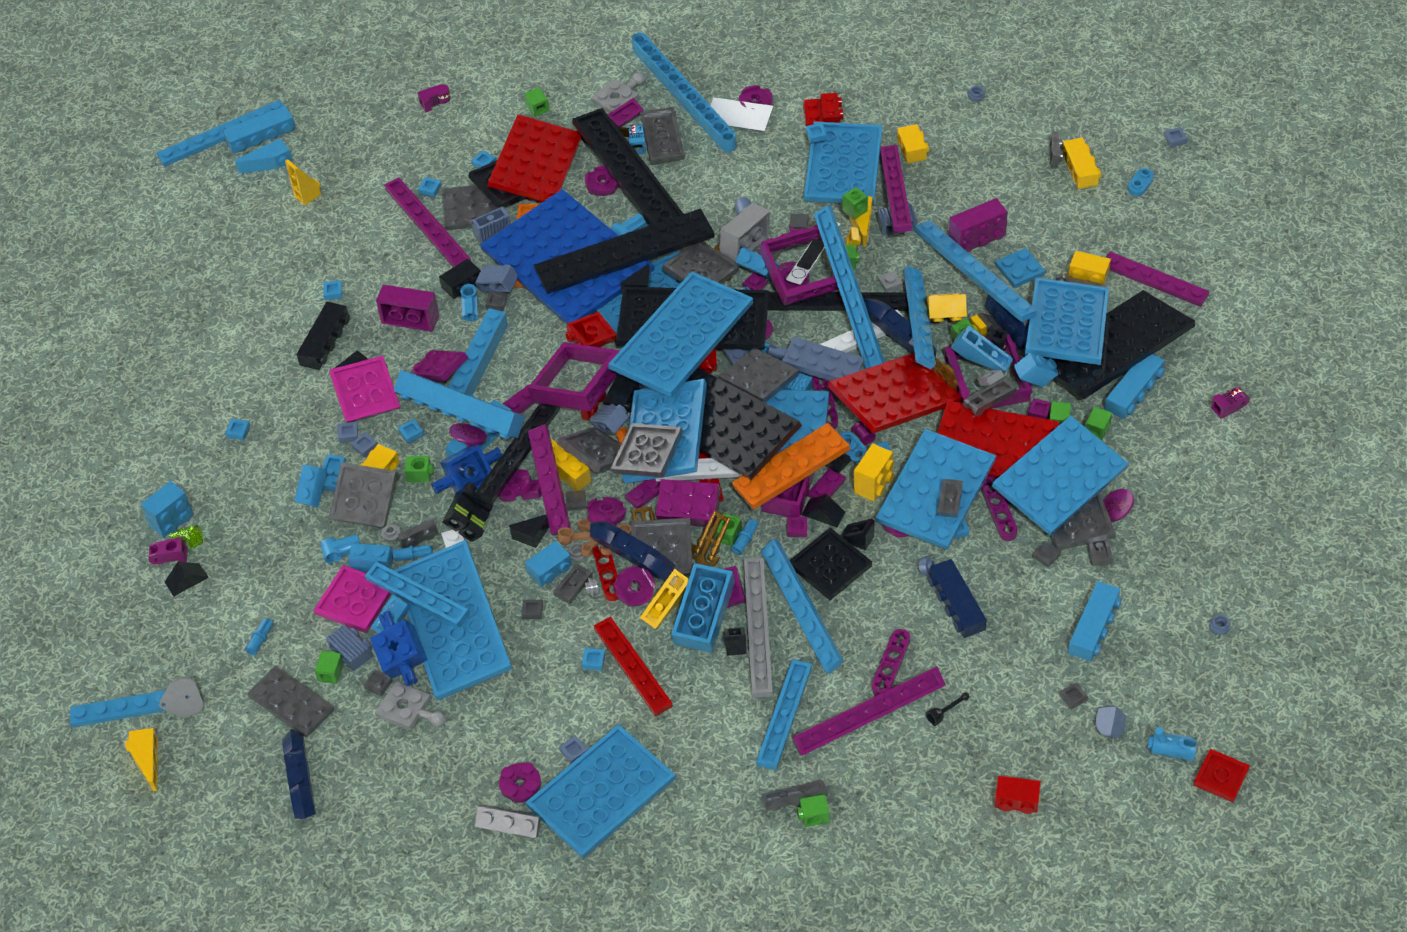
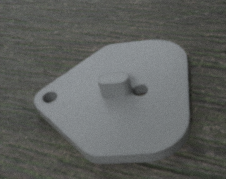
[159,677,203,718]

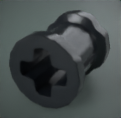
[990,328,1007,351]

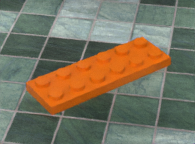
[732,423,850,510]

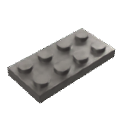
[640,107,685,164]
[247,666,335,738]

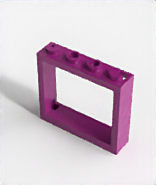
[759,224,839,306]
[944,334,1033,409]
[528,342,620,411]

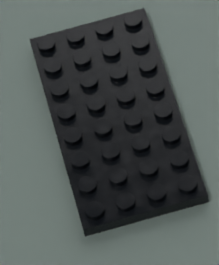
[616,286,769,350]
[1043,290,1195,399]
[685,367,802,480]

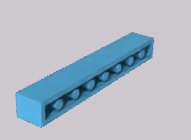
[393,370,525,439]

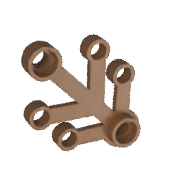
[558,519,632,556]

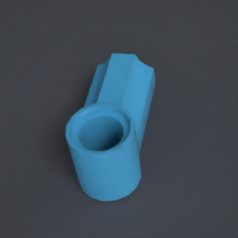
[610,214,646,236]
[460,284,478,322]
[320,534,360,564]

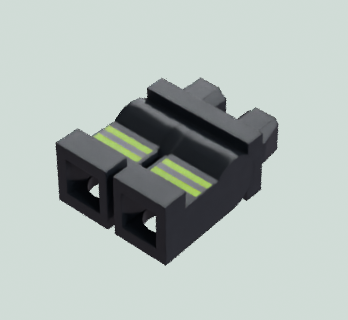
[442,482,493,542]

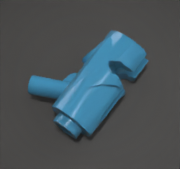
[1147,727,1197,761]

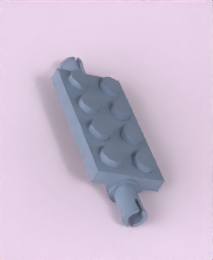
[767,336,864,381]

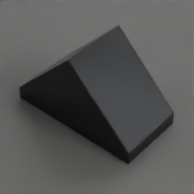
[620,264,651,295]
[802,494,845,528]
[509,514,549,548]
[841,518,875,551]
[165,562,208,597]
[724,627,747,656]

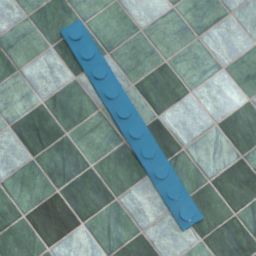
[814,205,885,369]
[915,220,1037,322]

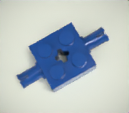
[431,444,503,494]
[370,611,428,686]

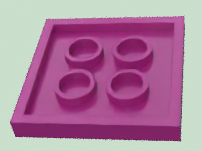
[329,356,400,423]
[314,565,392,633]

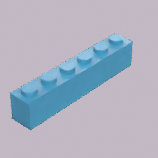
[448,308,508,396]

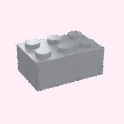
[719,203,770,263]

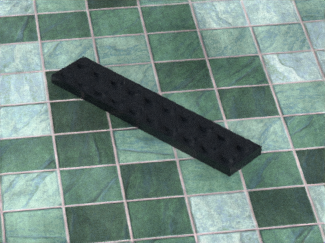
[572,108,684,226]
[534,208,715,294]

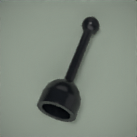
[926,692,970,726]

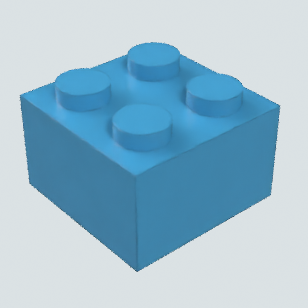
[141,481,193,538]

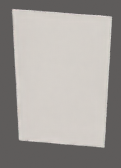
[710,97,773,131]

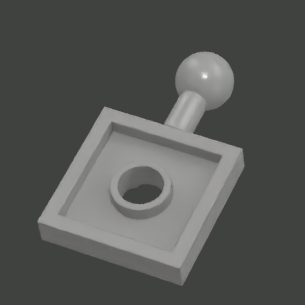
[591,72,646,113]
[375,682,446,731]

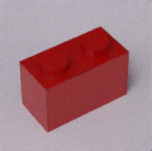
[995,776,1041,814]

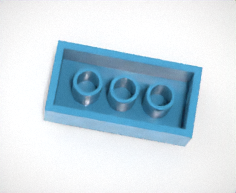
[671,563,735,653]

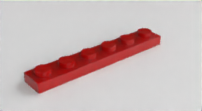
[593,617,673,716]

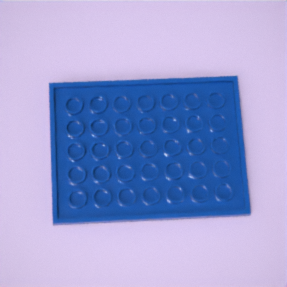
[480,189,655,324]

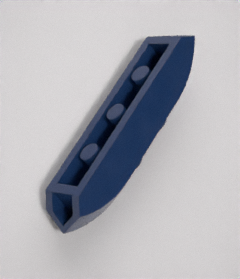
[864,299,937,357]
[590,521,675,581]
[282,729,316,819]

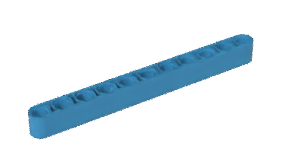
[632,33,736,152]

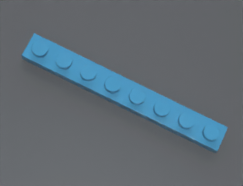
[157,100,284,167]
[903,266,936,369]
[761,538,844,674]

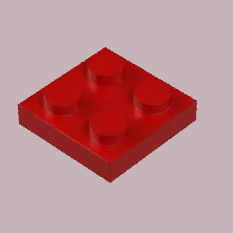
[1193,749,1250,803]

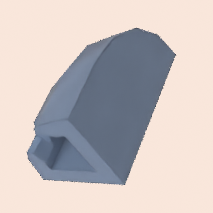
[1096,706,1127,738]

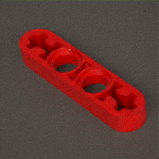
[593,545,619,601]

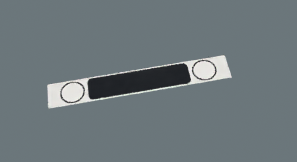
[786,222,840,285]

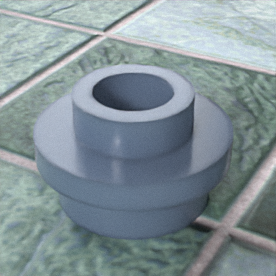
[968,86,985,101]
[919,556,935,576]
[1210,615,1231,635]

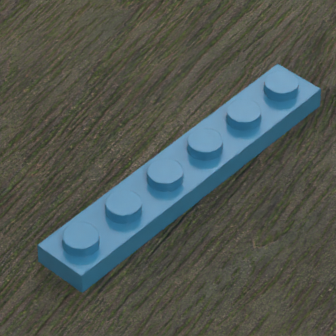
[364,562,470,628]
[756,659,812,771]
[70,690,189,728]

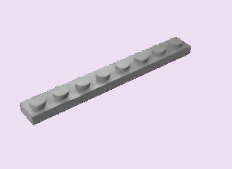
[744,558,773,698]

